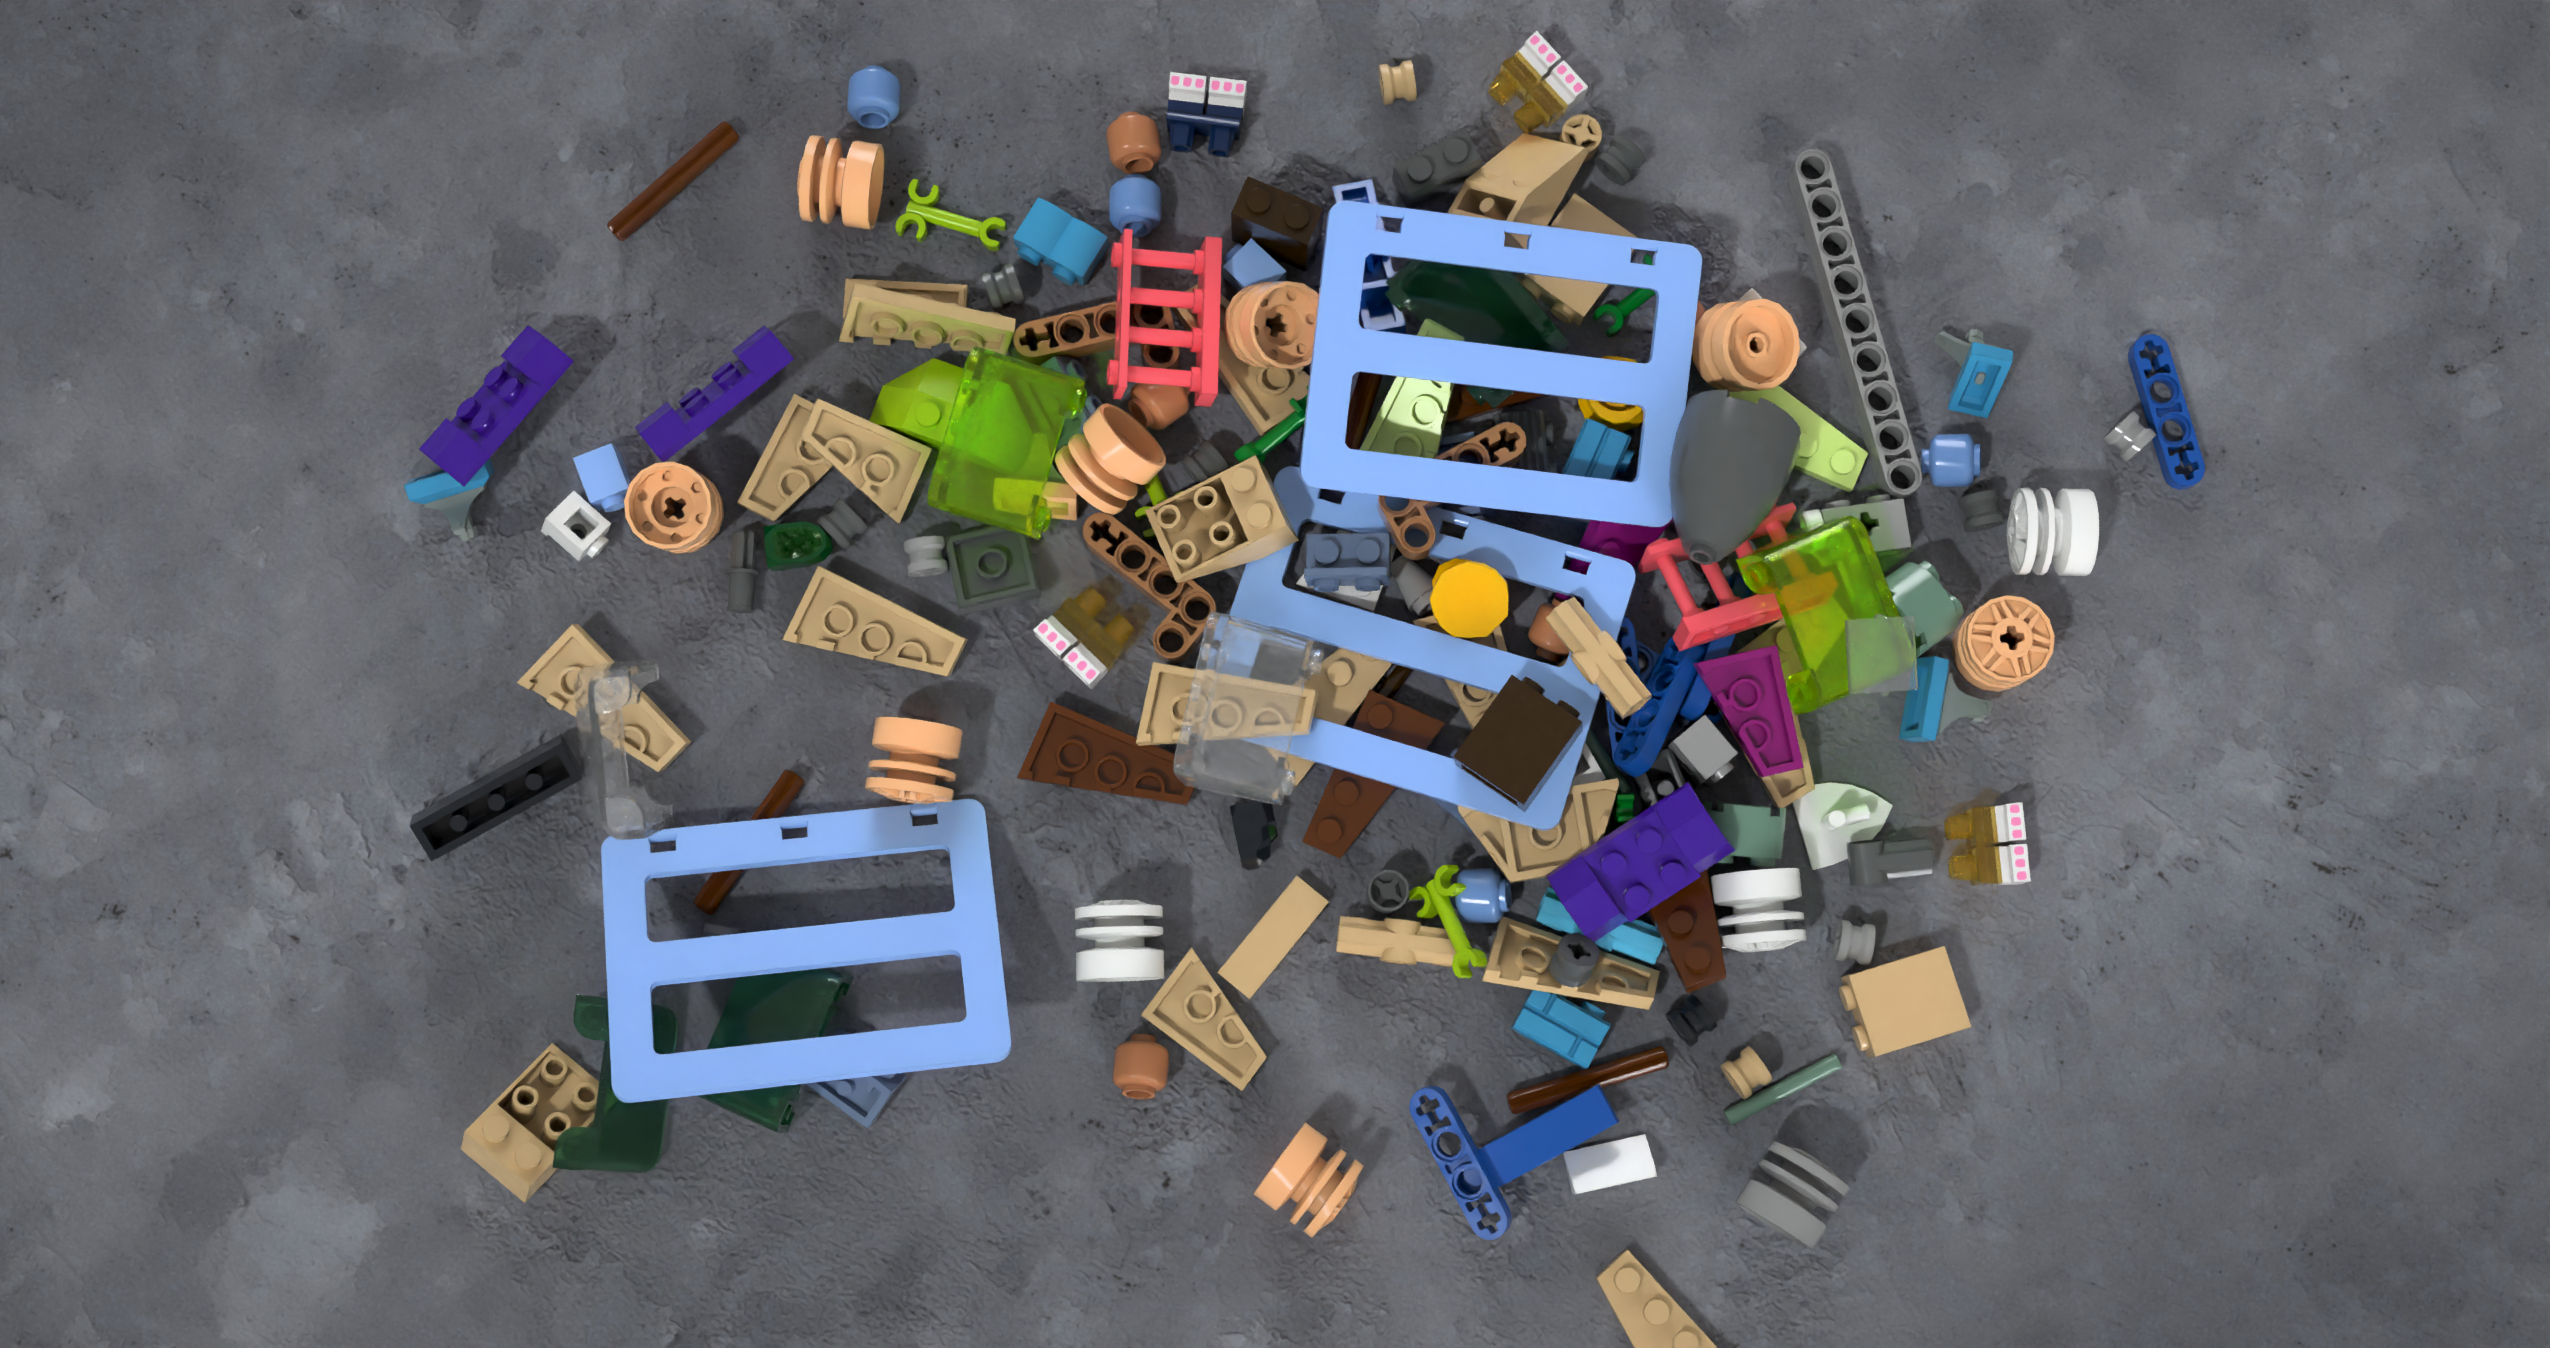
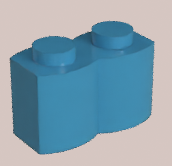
[1013,197,1110,286]

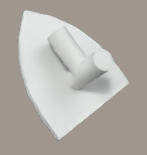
[1792,782,1893,870]

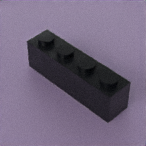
[410,734,582,862]

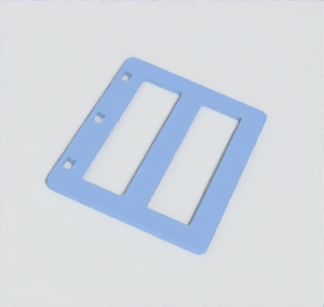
[1299,200,1702,527]
[1210,466,1636,831]
[601,799,1011,1103]

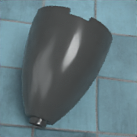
[1669,390,1801,565]

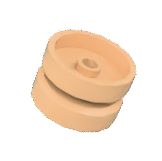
[1692,299,1800,392]

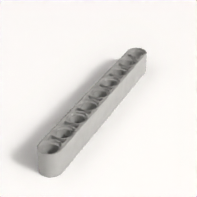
[1788,149,1922,500]

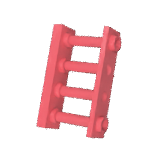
[1107,229,1222,407]
[1637,502,1837,652]

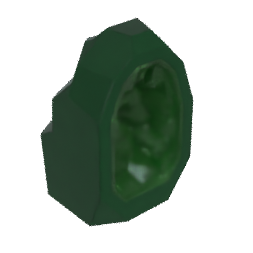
[764,521,833,571]

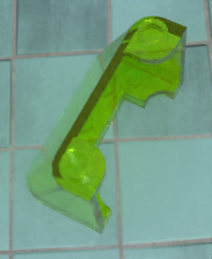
[927,347,1087,540]
[1736,516,1913,715]

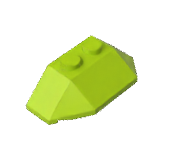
[869,358,1033,474]

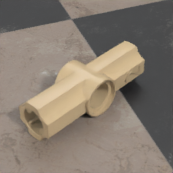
[1546,597,1652,719]
[1336,916,1465,967]

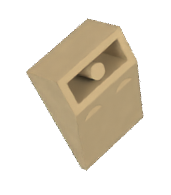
[1447,133,1589,249]
[1145,455,1299,583]
[461,1043,616,1203]

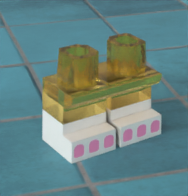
[1488,31,1588,134]
[1033,587,1135,690]
[1944,802,2031,886]

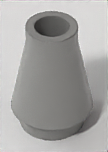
[1390,555,1433,617]

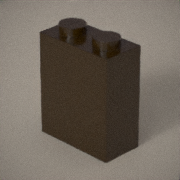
[1231,176,1324,271]
[1453,675,1583,812]

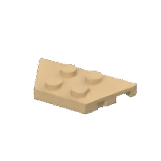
[1458,778,1619,883]

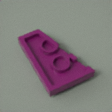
[1555,517,1674,608]
[1693,645,1804,777]

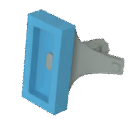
[1934,329,2013,418]
[404,458,494,542]
[1899,656,1993,743]

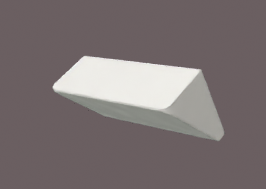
[1563,1134,1657,1194]

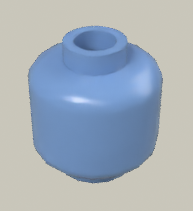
[847,65,901,129]
[1109,174,1162,237]
[1921,434,1981,487]
[1449,868,1512,923]

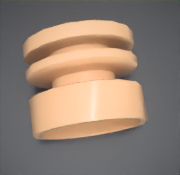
[797,135,884,230]
[1224,281,1319,369]
[1055,403,1166,515]
[624,462,724,554]
[1952,595,2055,692]
[865,717,963,804]
[1254,1122,1364,1237]

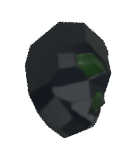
[1230,798,1278,871]

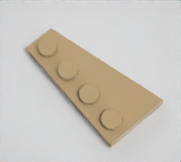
[1264,648,1393,788]

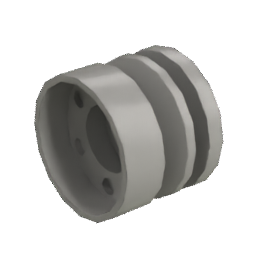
[1735,1141,1850,1251]

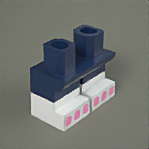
[1166,72,1247,158]

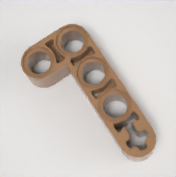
[1013,302,1180,370]
[1377,422,1526,560]
[1082,512,1217,664]

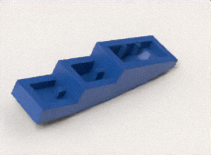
[1332,179,1406,334]
[1460,1084,1620,1194]

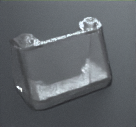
[1173,612,1323,806]
[573,659,674,840]

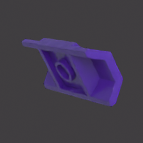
[419,325,574,487]
[635,325,794,462]
[1546,782,1735,942]

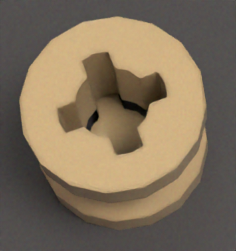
[1378,60,1417,105]
[1559,114,1602,162]
[1720,1046,1773,1100]

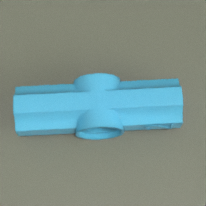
[1535,887,1663,965]

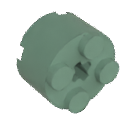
[1864,561,1964,659]
[1702,801,1786,867]

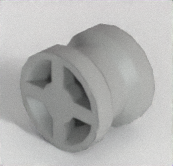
[2103,411,2157,462]
[903,536,949,577]
[1833,919,1876,966]

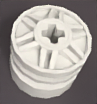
[2007,488,2099,576]
[1710,868,1807,953]
[1075,900,1164,982]

